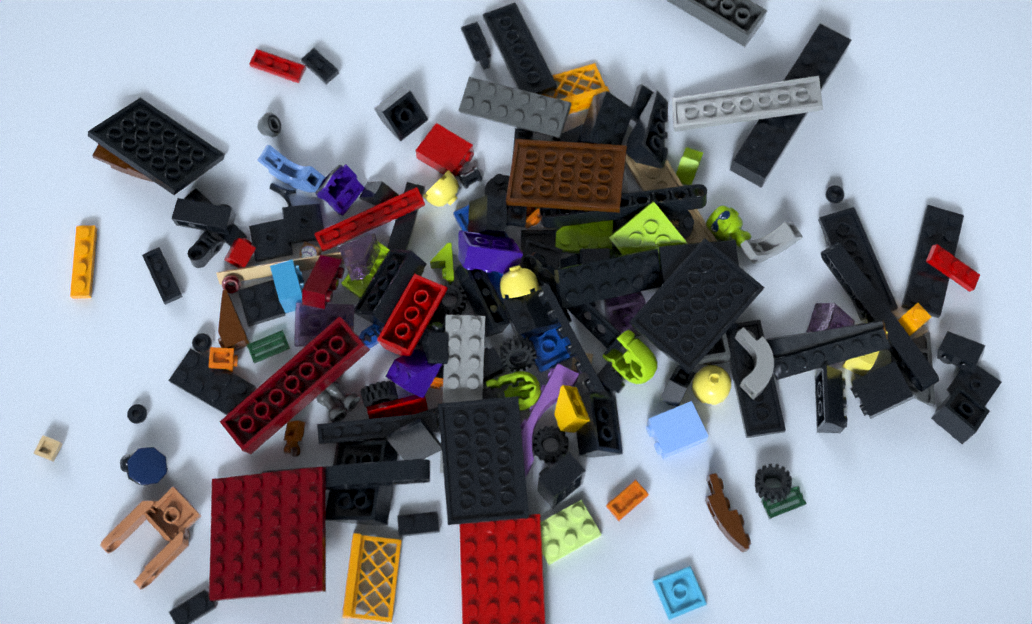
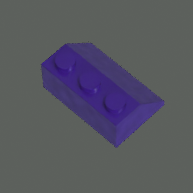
[458,230,523,274]

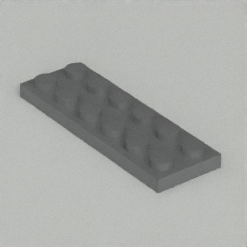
[458,77,572,139]

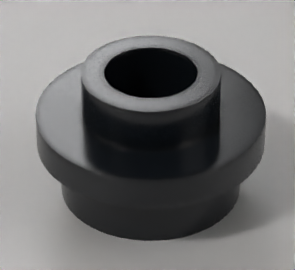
[825,185,844,204]
[192,333,212,353]
[127,404,147,424]

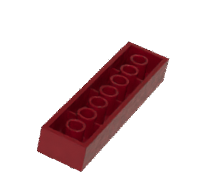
[220,316,370,454]

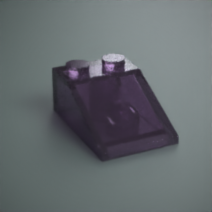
[294,303,354,347]

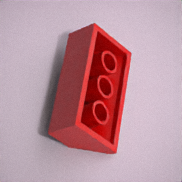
[377,274,448,356]

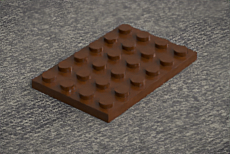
[506,139,627,213]

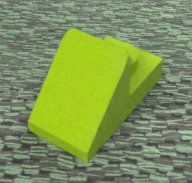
[676,147,703,185]
[430,243,454,284]

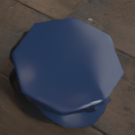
[120,447,168,486]

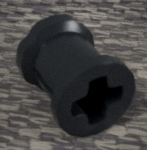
[458,166,482,189]

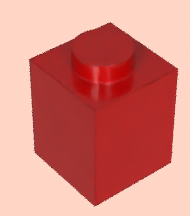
[224,238,256,269]

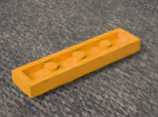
[70,225,97,299]

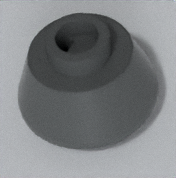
[257,112,281,137]

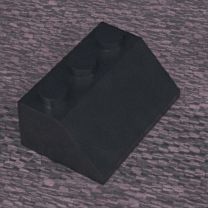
[814,365,847,433]
[576,392,623,458]

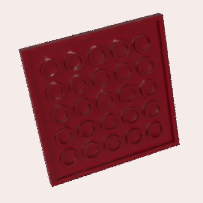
[209,467,326,601]

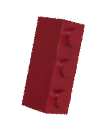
[302,255,344,309]

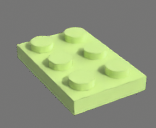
[541,500,602,565]

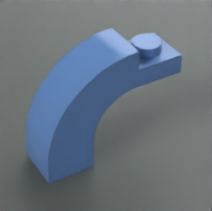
[257,145,325,192]

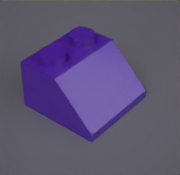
[385,349,442,398]

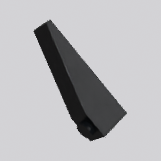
[626,90,668,169]

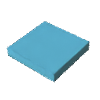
[652,566,707,620]

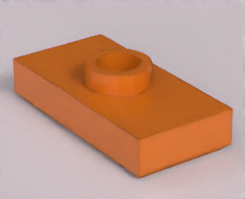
[606,480,649,521]

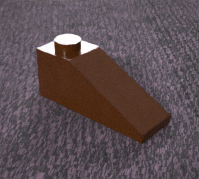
[218,289,250,352]

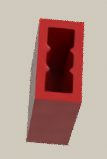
[415,123,474,177]

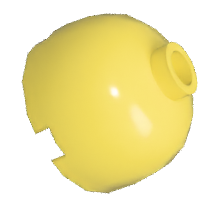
[423,170,459,207]
[500,265,540,298]
[692,365,731,405]

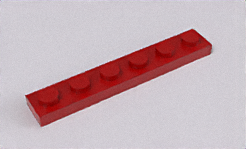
[314,187,425,252]

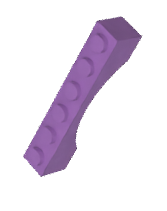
[521,364,579,477]

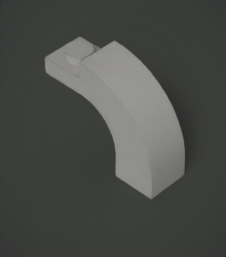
[740,222,803,264]
[735,327,774,400]

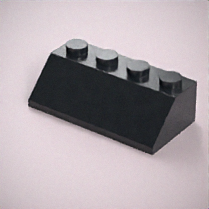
[352,249,427,327]

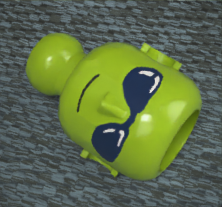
[706,205,752,248]

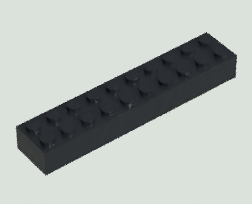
[730,23,852,188]

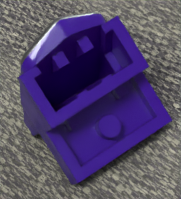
[315,164,365,216]

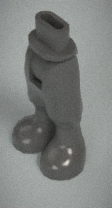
[316,381,360,423]

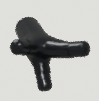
[269,183,296,206]

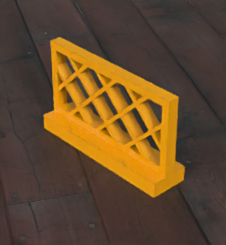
[542,63,610,114]
[342,533,401,623]

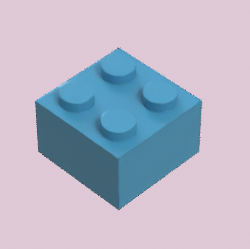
[270,260,308,313]

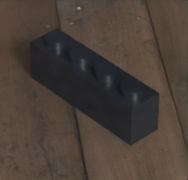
[455,263,510,337]

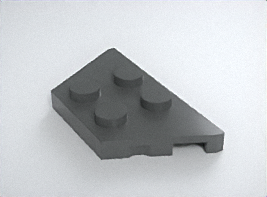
[891,332,935,406]

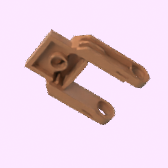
[100,487,202,589]

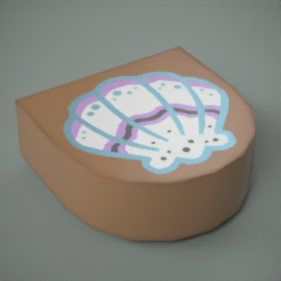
[299,242,322,258]

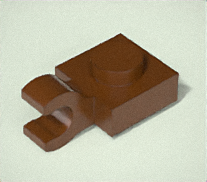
[283,420,305,457]

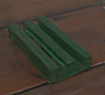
[247,330,290,364]
[761,486,807,519]

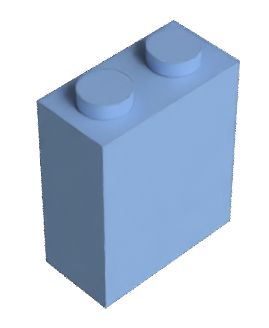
[646,401,709,459]

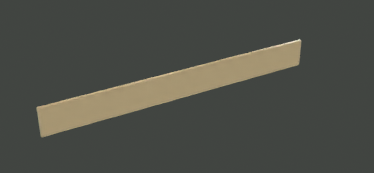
[216,248,365,285]

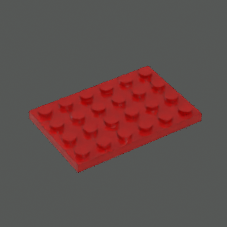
[459,514,546,624]

